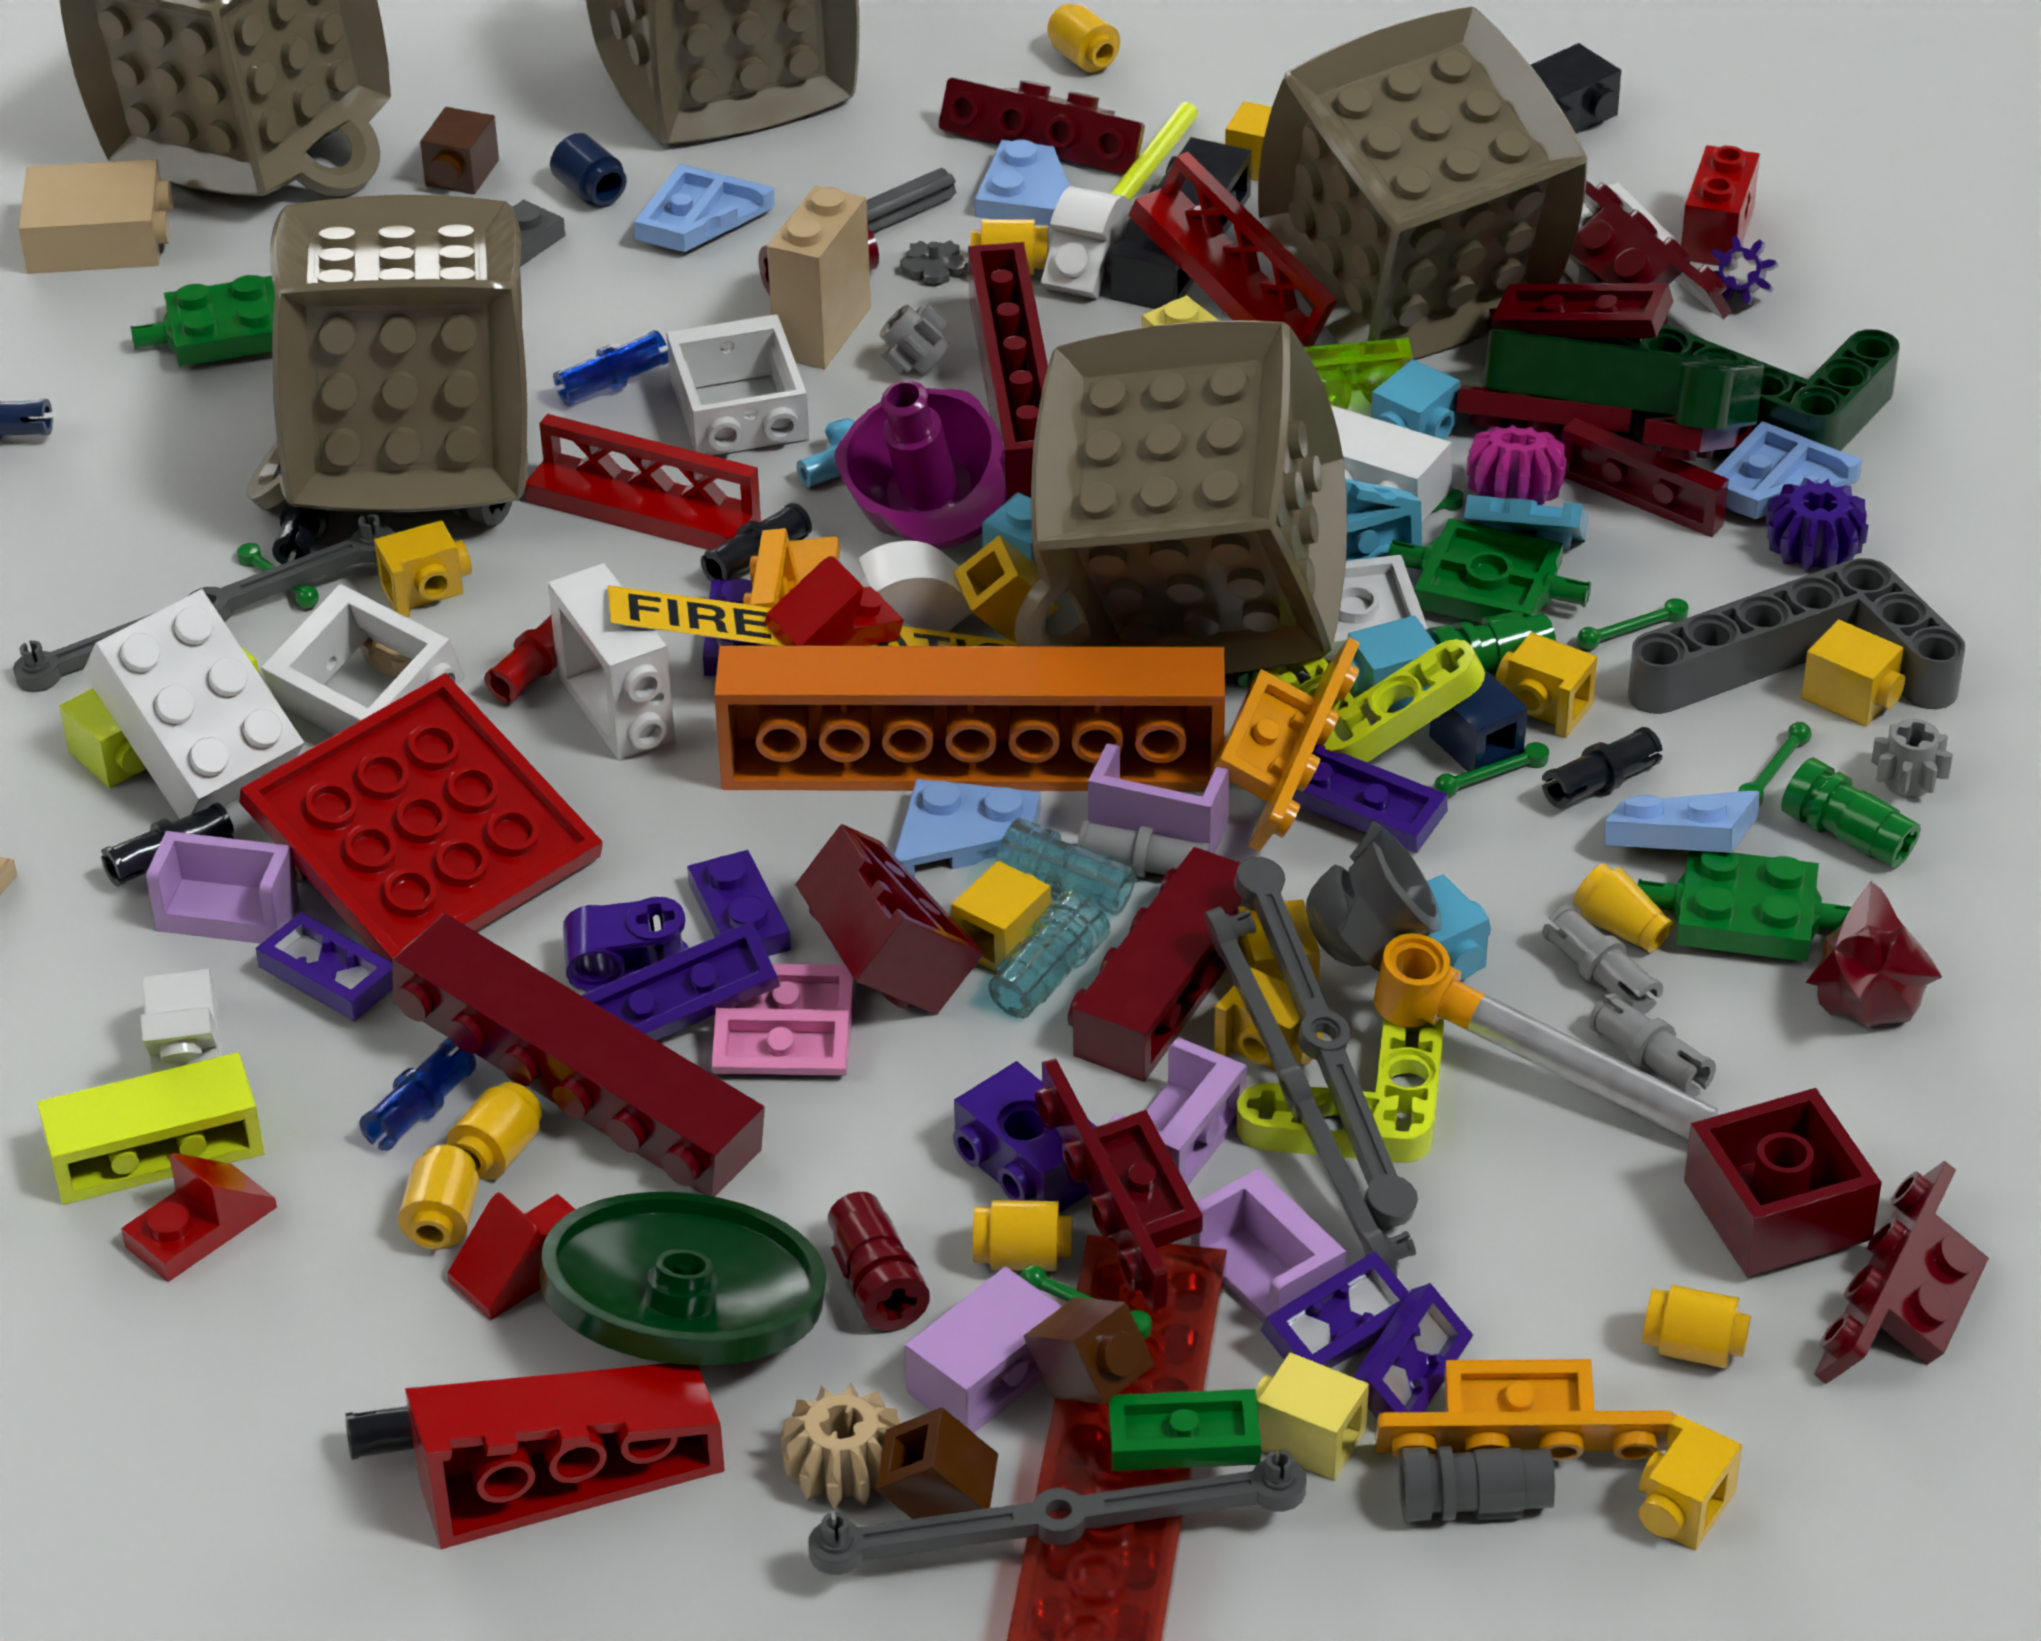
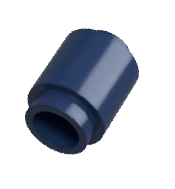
[550,133,627,206]

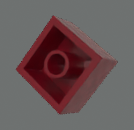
[1684,1088,1882,1277]

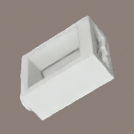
[666,314,809,456]
[548,563,675,761]
[261,584,465,735]

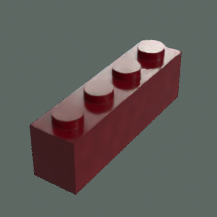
[1067,847,1244,1082]

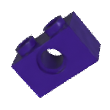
[953,1061,1097,1213]

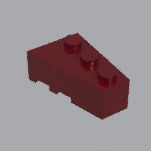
[795,823,984,1014]

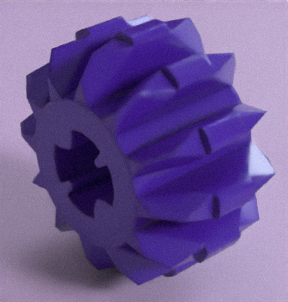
[1766,478,1869,572]

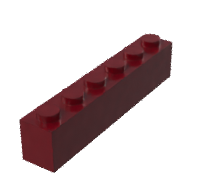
[968,242,1048,501]
[392,913,765,1197]

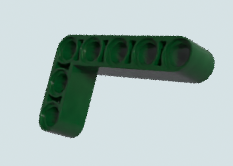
[1589,324,1900,451]
[1483,329,1764,430]

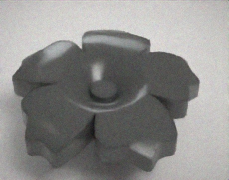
[900,240,968,284]

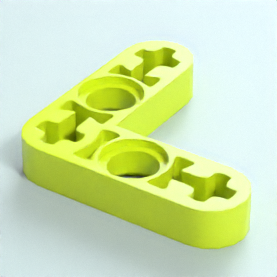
[1268,639,1485,762]
[1236,1018,1444,1163]

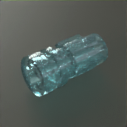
[995,818,1136,916]
[988,890,1110,1019]

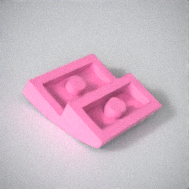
[712,964,855,1075]

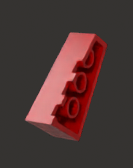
[405,1363,725,1549]

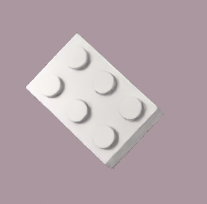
[83,589,304,819]

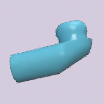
[797,418,854,488]

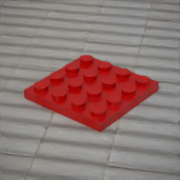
[239,673,603,962]

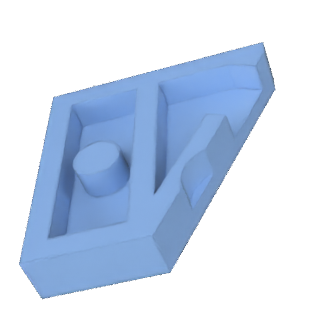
[975,140,1069,227]
[634,164,775,252]
[1713,421,1862,519]
[894,779,1041,877]
[1605,791,1759,853]

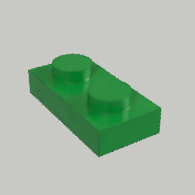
[1108,1389,1261,1471]

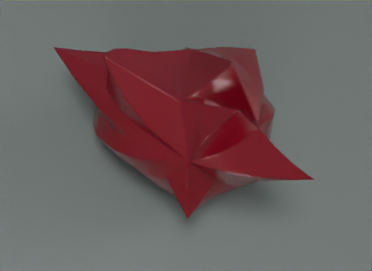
[1805,881,1942,1027]

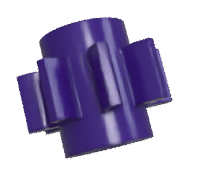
[1711,235,1779,306]

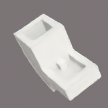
[1041,186,1132,300]
[858,540,972,632]
[140,969,222,1073]

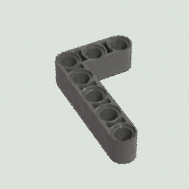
[1628,558,1965,714]

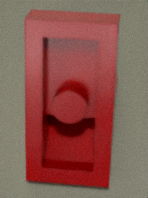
[764,556,904,646]
[121,1153,277,1282]
[447,1192,576,1320]

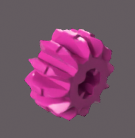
[1466,425,1567,505]

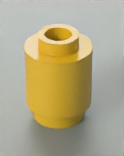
[1047,4,1121,73]
[970,219,1049,275]
[447,1082,542,1180]
[398,1145,479,1249]
[972,1200,1073,1272]
[1642,1285,1751,1369]

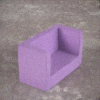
[1088,743,1229,854]
[146,831,300,944]
[1109,1038,1247,1187]
[1191,1168,1346,1323]
[905,1266,1062,1433]

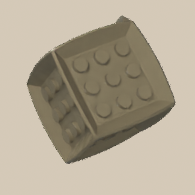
[59,0,391,196]
[586,0,860,145]
[1258,7,1588,369]
[247,195,528,512]
[1014,320,1347,674]

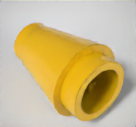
[1573,863,1673,953]

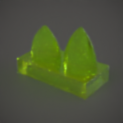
[1304,338,1412,410]

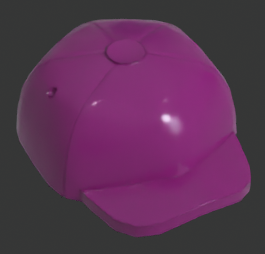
[834,380,1008,550]

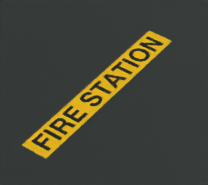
[607,585,1017,646]

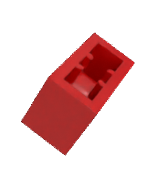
[1681,145,1760,266]

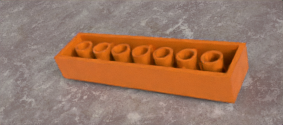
[714,646,1225,792]

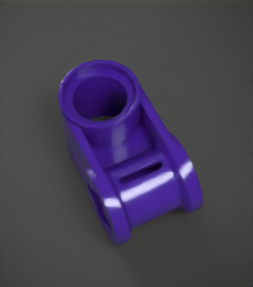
[563,897,689,992]

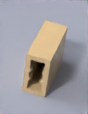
[18,159,173,274]
[767,186,871,369]

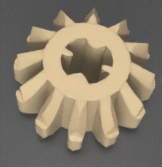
[781,1383,902,1510]

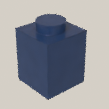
[1429,669,1528,772]

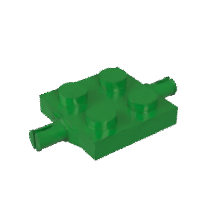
[130,275,275,366]
[1387,518,1592,623]
[1638,850,1852,962]

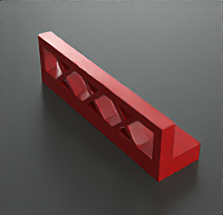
[1128,151,1338,349]
[525,413,761,550]

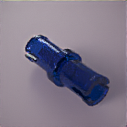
[553,330,669,406]
[359,1038,476,1151]

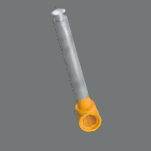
[1373,933,1718,1140]

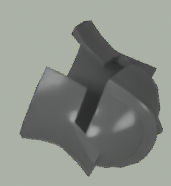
[1306,821,1442,972]

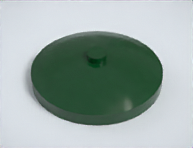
[539,1192,826,1365]

